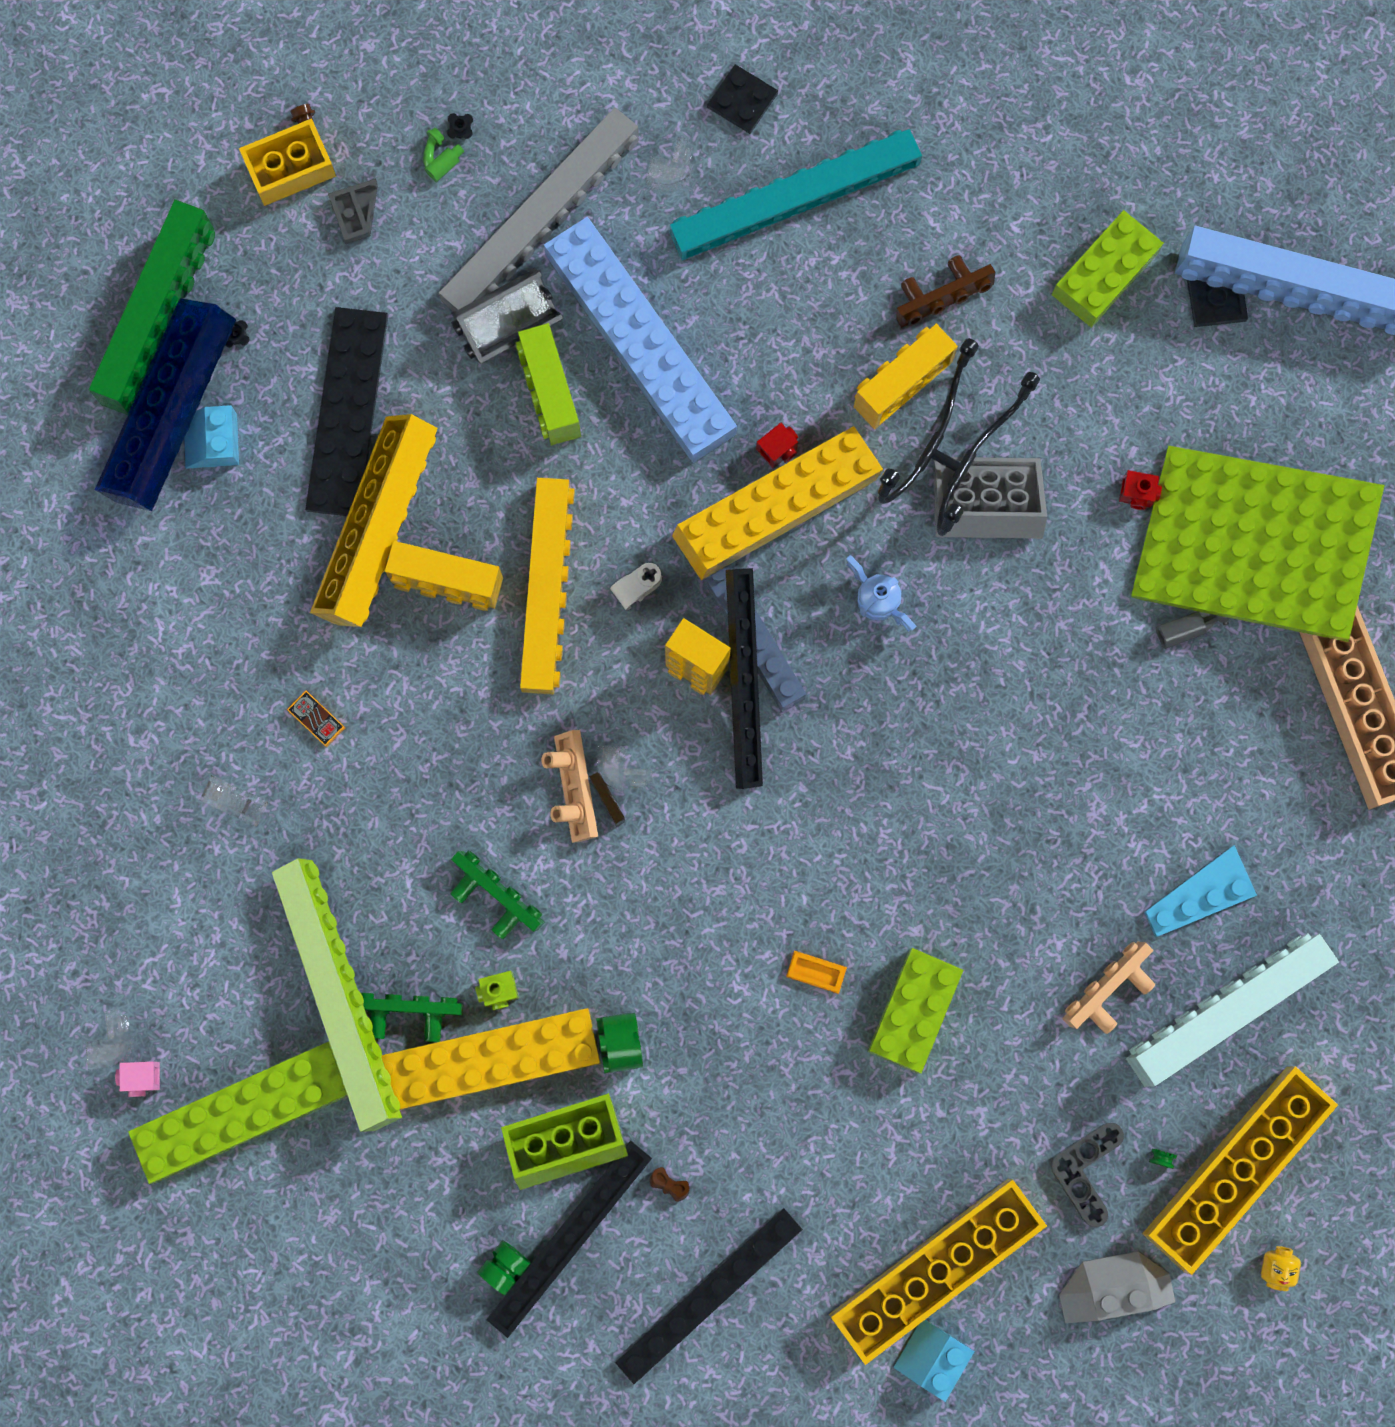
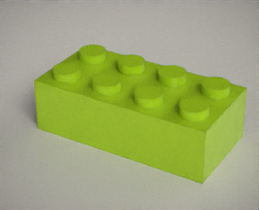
[1052,210,1164,328]
[515,323,581,446]
[867,948,964,1074]
[501,1093,628,1190]

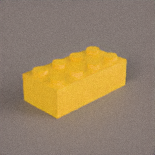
[853,323,958,430]
[385,541,503,611]
[665,618,731,695]

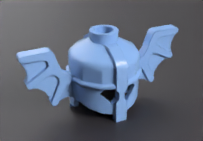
[846,555,917,632]

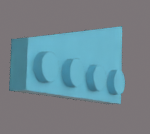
[1144,845,1257,937]

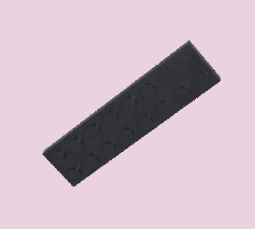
[305,307,388,516]

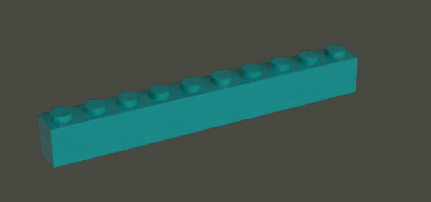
[670,129,922,261]

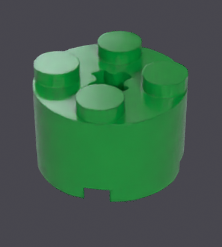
[596,1013,643,1074]

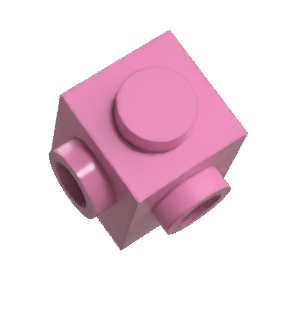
[115,1062,160,1097]

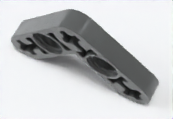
[1051,1123,1124,1227]

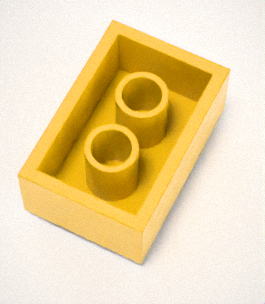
[239,118,336,206]

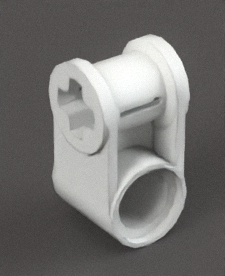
[610,563,662,610]

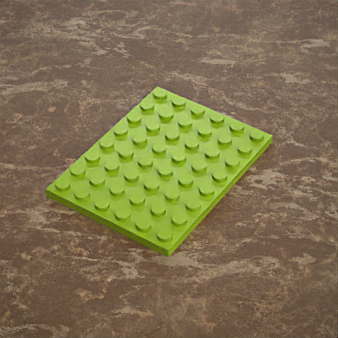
[1131,445,1385,642]

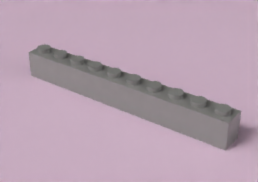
[439,107,639,319]

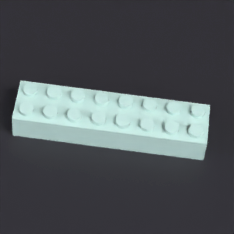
[1126,933,1339,1087]

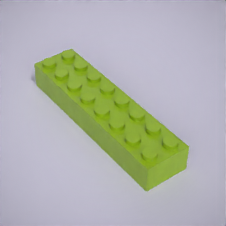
[128,1041,348,1184]

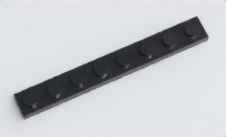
[726,568,763,789]
[486,1140,652,1338]
[615,1208,803,1384]

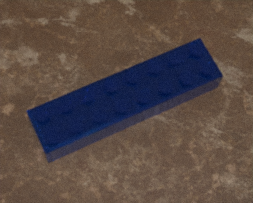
[94,298,236,511]

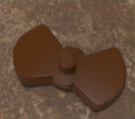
[649,1167,690,1202]

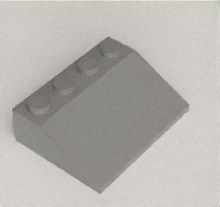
[934,457,1047,539]

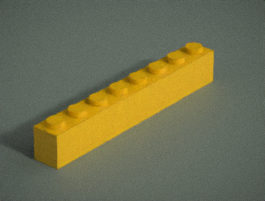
[520,477,575,695]

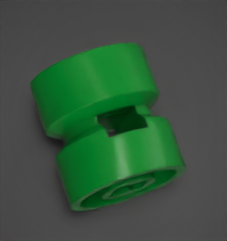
[477,1240,531,1295]

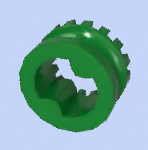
[1149,1149,1177,1169]

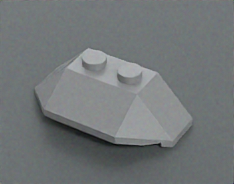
[1059,1251,1175,1323]

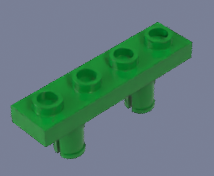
[450,850,545,939]
[361,993,464,1042]

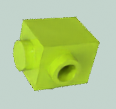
[475,970,519,1011]

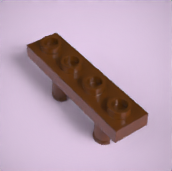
[896,255,995,328]

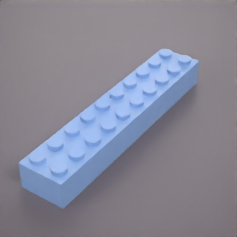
[544,216,737,463]
[1175,226,1395,335]

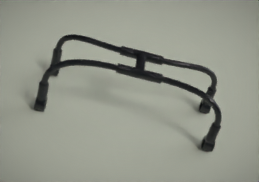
[878,338,1040,536]

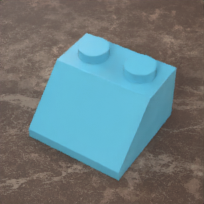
[184,405,239,469]
[893,1320,975,1402]

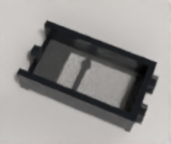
[451,268,563,364]

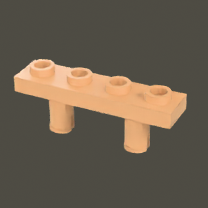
[541,730,598,843]
[1062,941,1155,1034]

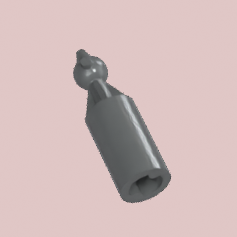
[1156,612,1230,649]

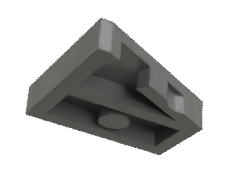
[328,178,378,244]

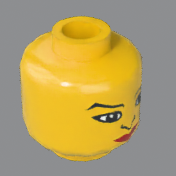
[1261,1246,1301,1291]

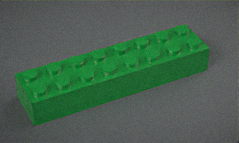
[89,199,215,416]

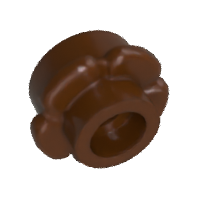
[290,104,315,124]

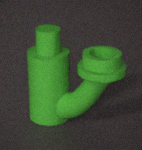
[423,127,464,183]

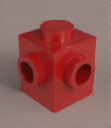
[756,422,798,469]
[1119,470,1162,510]

